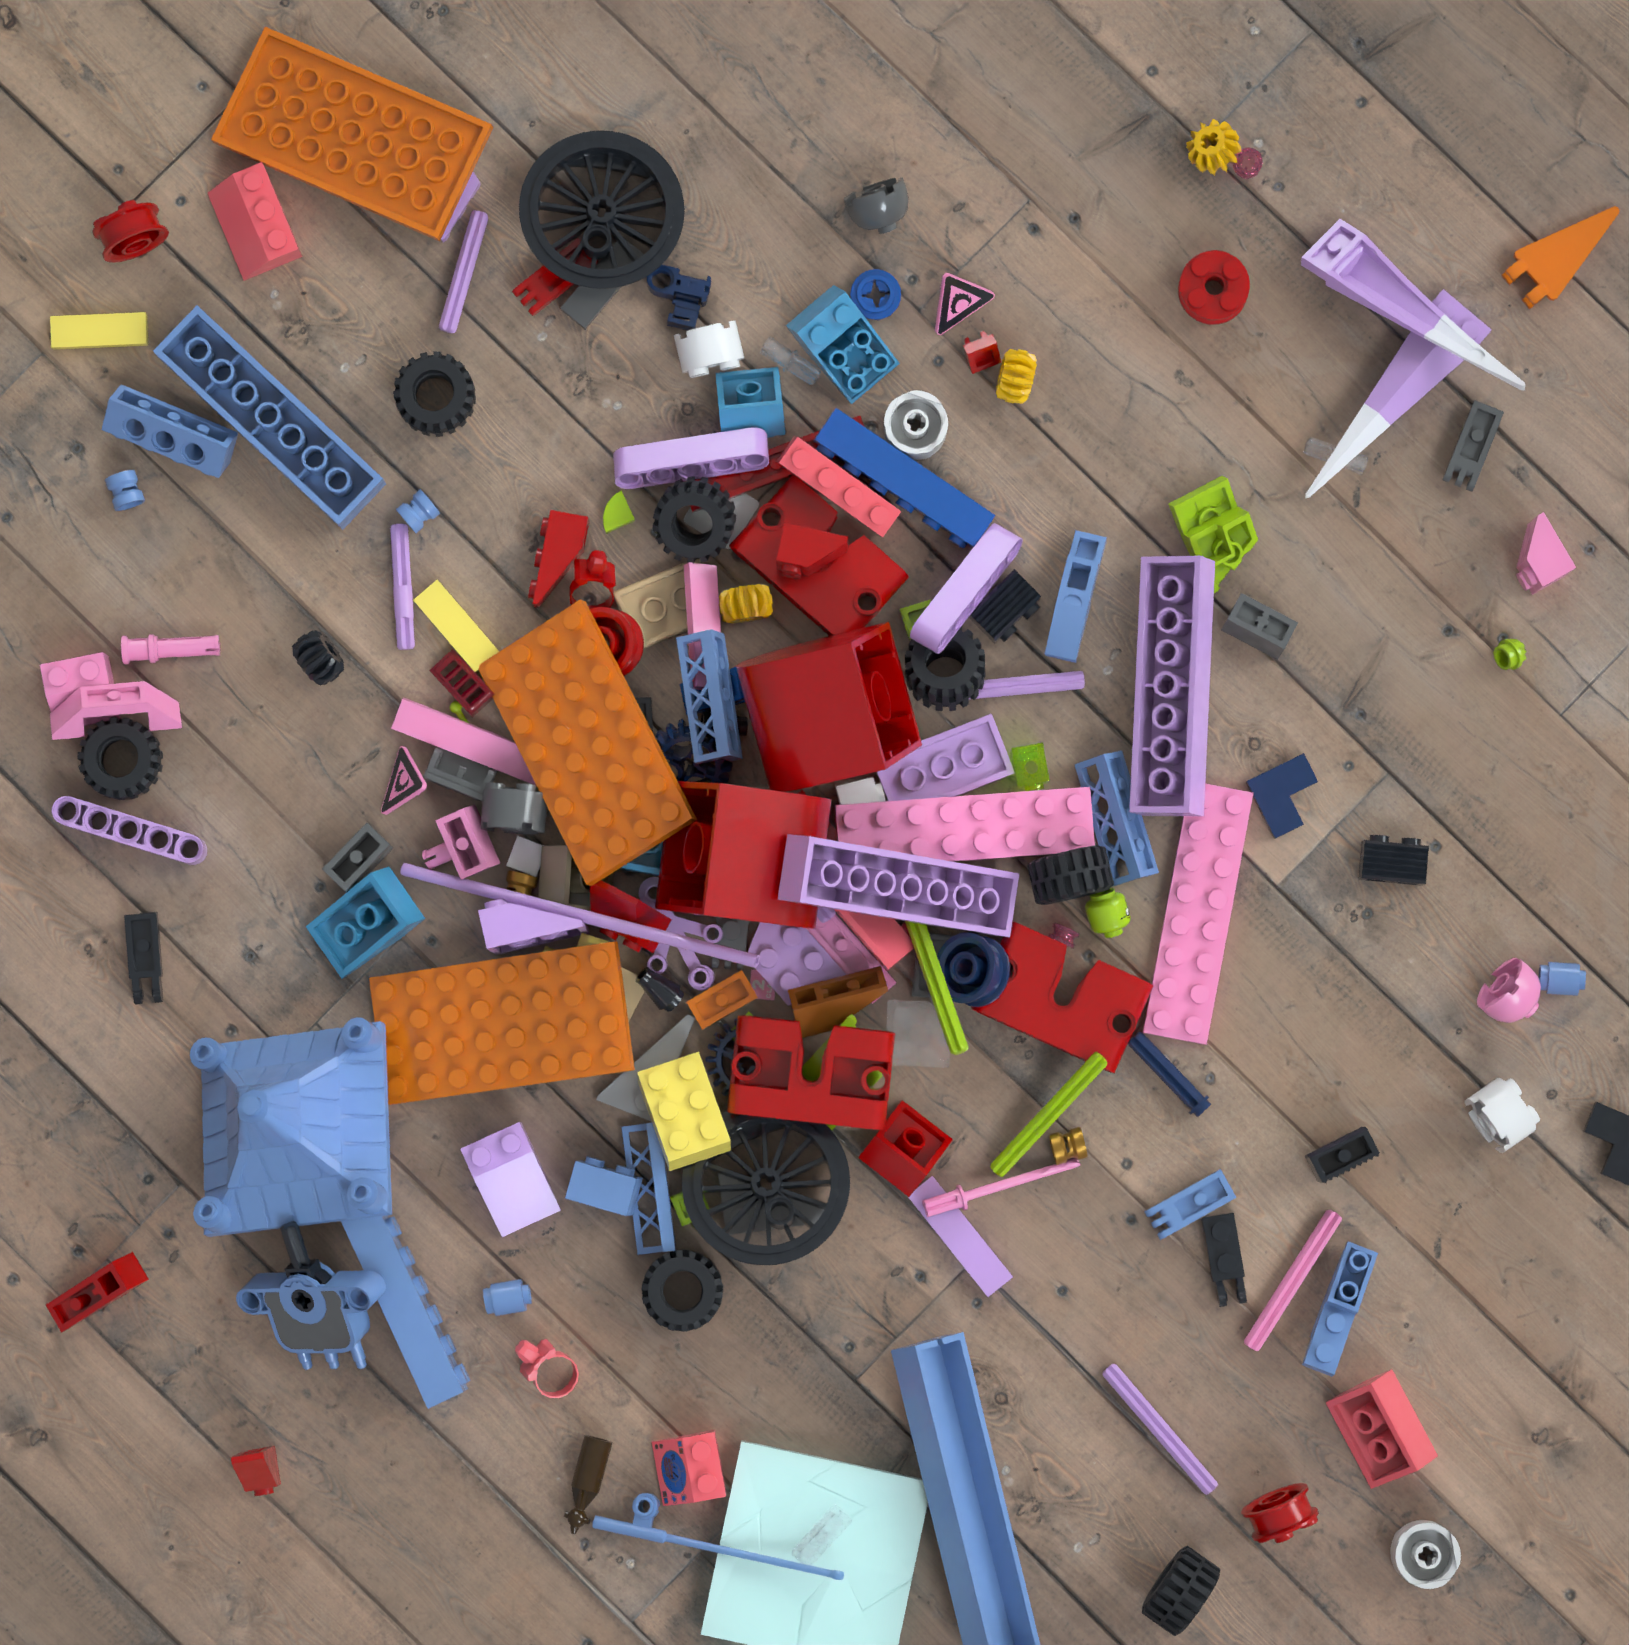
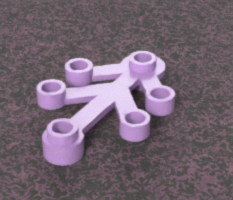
[639,877,723,990]

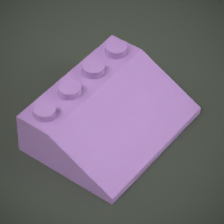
[478,899,589,955]

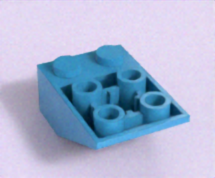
[785,285,900,404]

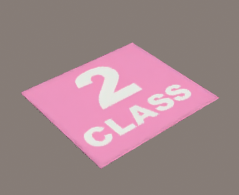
[750,969,775,1000]

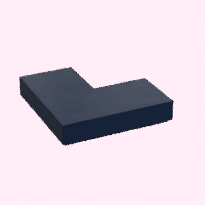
[1246,753,1318,839]

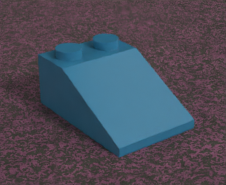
[306,867,425,979]

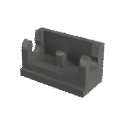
[1221,593,1298,660]
[423,747,498,802]

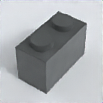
[322,823,394,892]

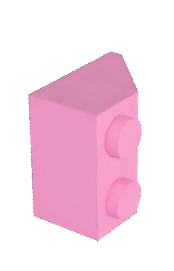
[1516,512,1576,595]
[40,652,121,726]

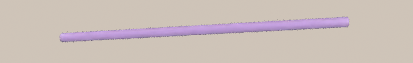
[400,863,759,968]

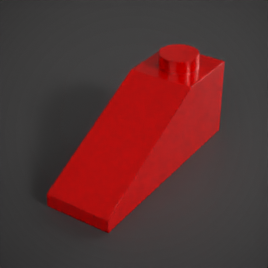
[46,1252,149,1333]
[231,1446,281,1496]

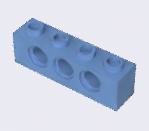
[101,384,238,478]

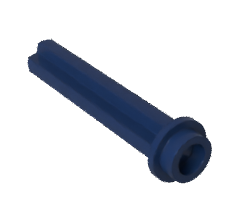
[1128,1032,1211,1117]

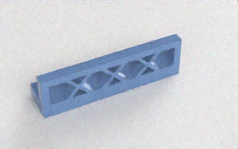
[676,629,743,764]
[1074,751,1159,887]
[621,1123,676,1255]

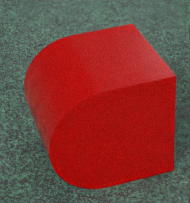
[736,622,922,792]
[655,781,832,929]

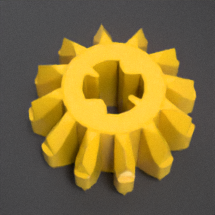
[1186,119,1242,176]
[996,349,1037,404]
[719,584,773,624]

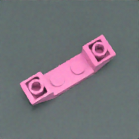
[50,681,182,740]

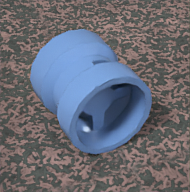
[105,470,145,511]
[396,489,440,533]

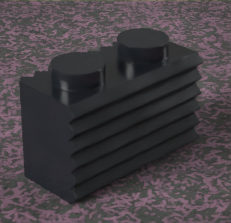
[969,569,1041,644]
[1358,835,1429,886]
[1305,1127,1380,1183]

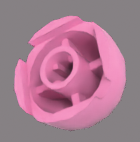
[1477,958,1541,1023]

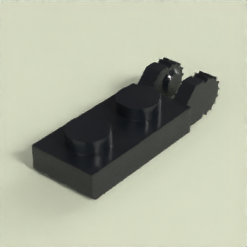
[124,912,163,1005]
[1201,1213,1247,1307]

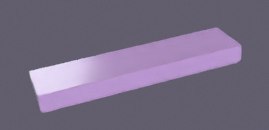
[907,1176,1013,1297]

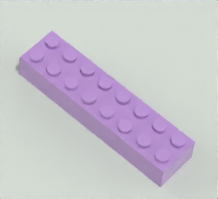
[1129,556,1215,816]
[778,834,1019,937]

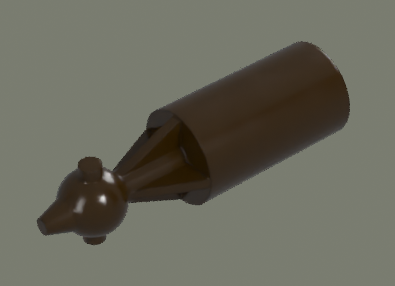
[564,1435,613,1534]

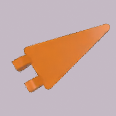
[1501,206,1620,309]

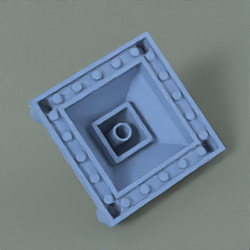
[190,1017,392,1237]

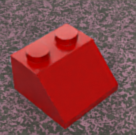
[776,523,848,580]
[590,880,672,953]
[858,1100,953,1197]

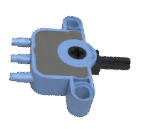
[236,1221,386,1370]

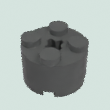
[481,782,547,835]

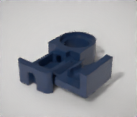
[647,265,711,331]

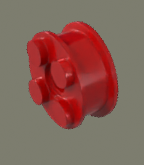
[92,200,169,263]
[1178,250,1250,325]
[590,607,644,676]
[1241,1483,1319,1543]

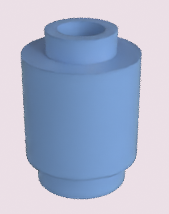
[1538,962,1586,996]
[483,1279,532,1316]

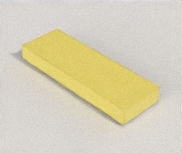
[50,312,148,350]
[413,580,499,673]

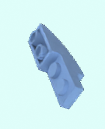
[1045,530,1107,663]
[1302,1241,1378,1377]

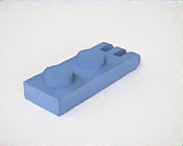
[1144,1169,1237,1240]

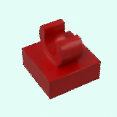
[963,331,1002,374]

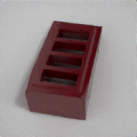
[429,649,495,718]

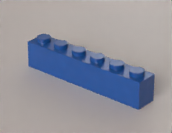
[813,408,996,549]

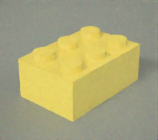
[637,1052,731,1171]

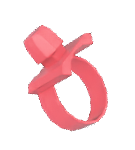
[515,1339,579,1398]

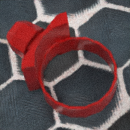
[569,550,616,609]

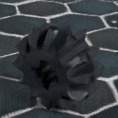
[292,630,344,686]

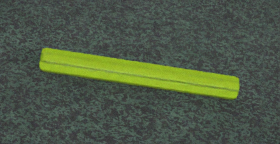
[905,921,968,1055]
[990,1052,1107,1177]

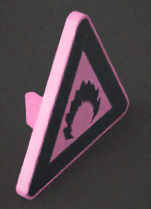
[935,273,995,335]
[381,746,427,815]

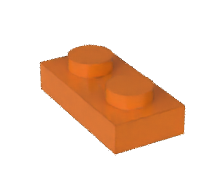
[687,970,758,1030]

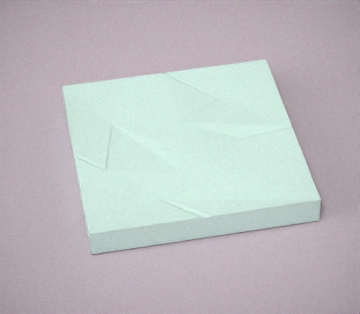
[701,1440,928,1645]

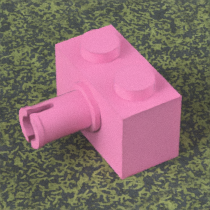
[422,805,500,880]

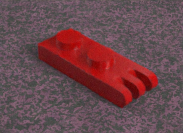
[512,238,598,316]

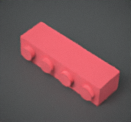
[776,436,902,537]

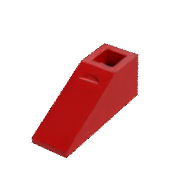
[528,510,590,608]

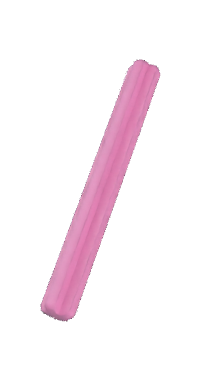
[1244,1210,1342,1351]

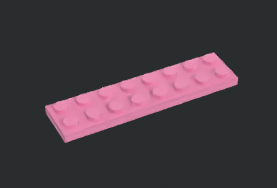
[1142,784,1253,1045]
[834,787,1095,862]

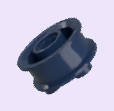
[937,933,1010,1007]

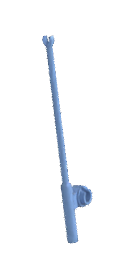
[593,1493,844,1580]

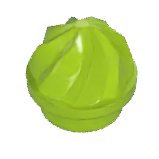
[1493,639,1527,670]

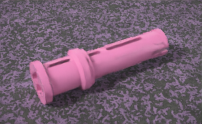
[121,634,220,665]

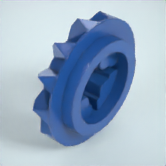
[850,269,901,321]

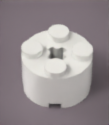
[674,321,744,378]
[884,390,948,460]
[1465,1078,1540,1153]
[1390,1520,1461,1589]

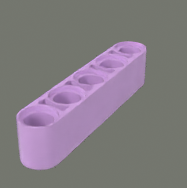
[613,428,769,489]
[910,523,1023,654]
[52,796,207,865]

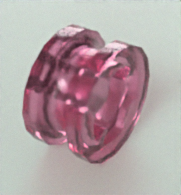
[1233,147,1263,179]
[1048,923,1080,949]

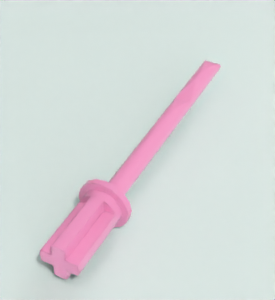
[922,1158,1080,1217]

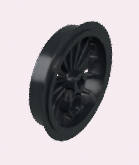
[519,130,685,289]
[682,1110,850,1265]

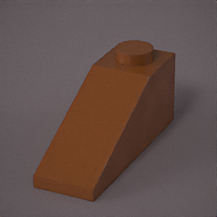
[788,966,888,1038]

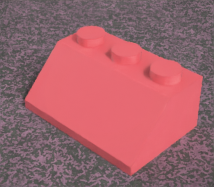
[208,162,303,281]
[834,909,914,972]
[1325,1369,1438,1489]

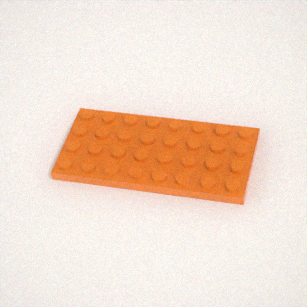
[211,27,494,242]
[478,599,697,886]
[369,941,635,1105]

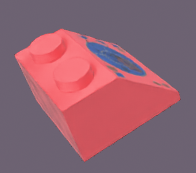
[652,1430,727,1506]

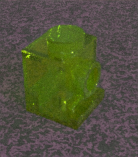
[1010,742,1050,791]

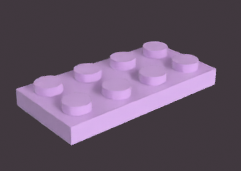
[877,714,1015,801]

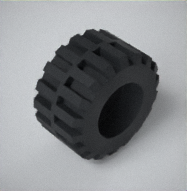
[393,351,476,437]
[652,476,736,564]
[905,626,985,711]
[77,717,163,800]
[1027,845,1114,905]
[641,1249,723,1332]
[1142,1546,1220,1636]

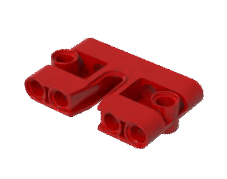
[729,475,909,636]
[971,921,1154,1074]
[727,1015,896,1130]

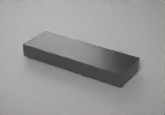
[560,237,644,330]

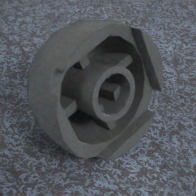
[844,177,909,234]

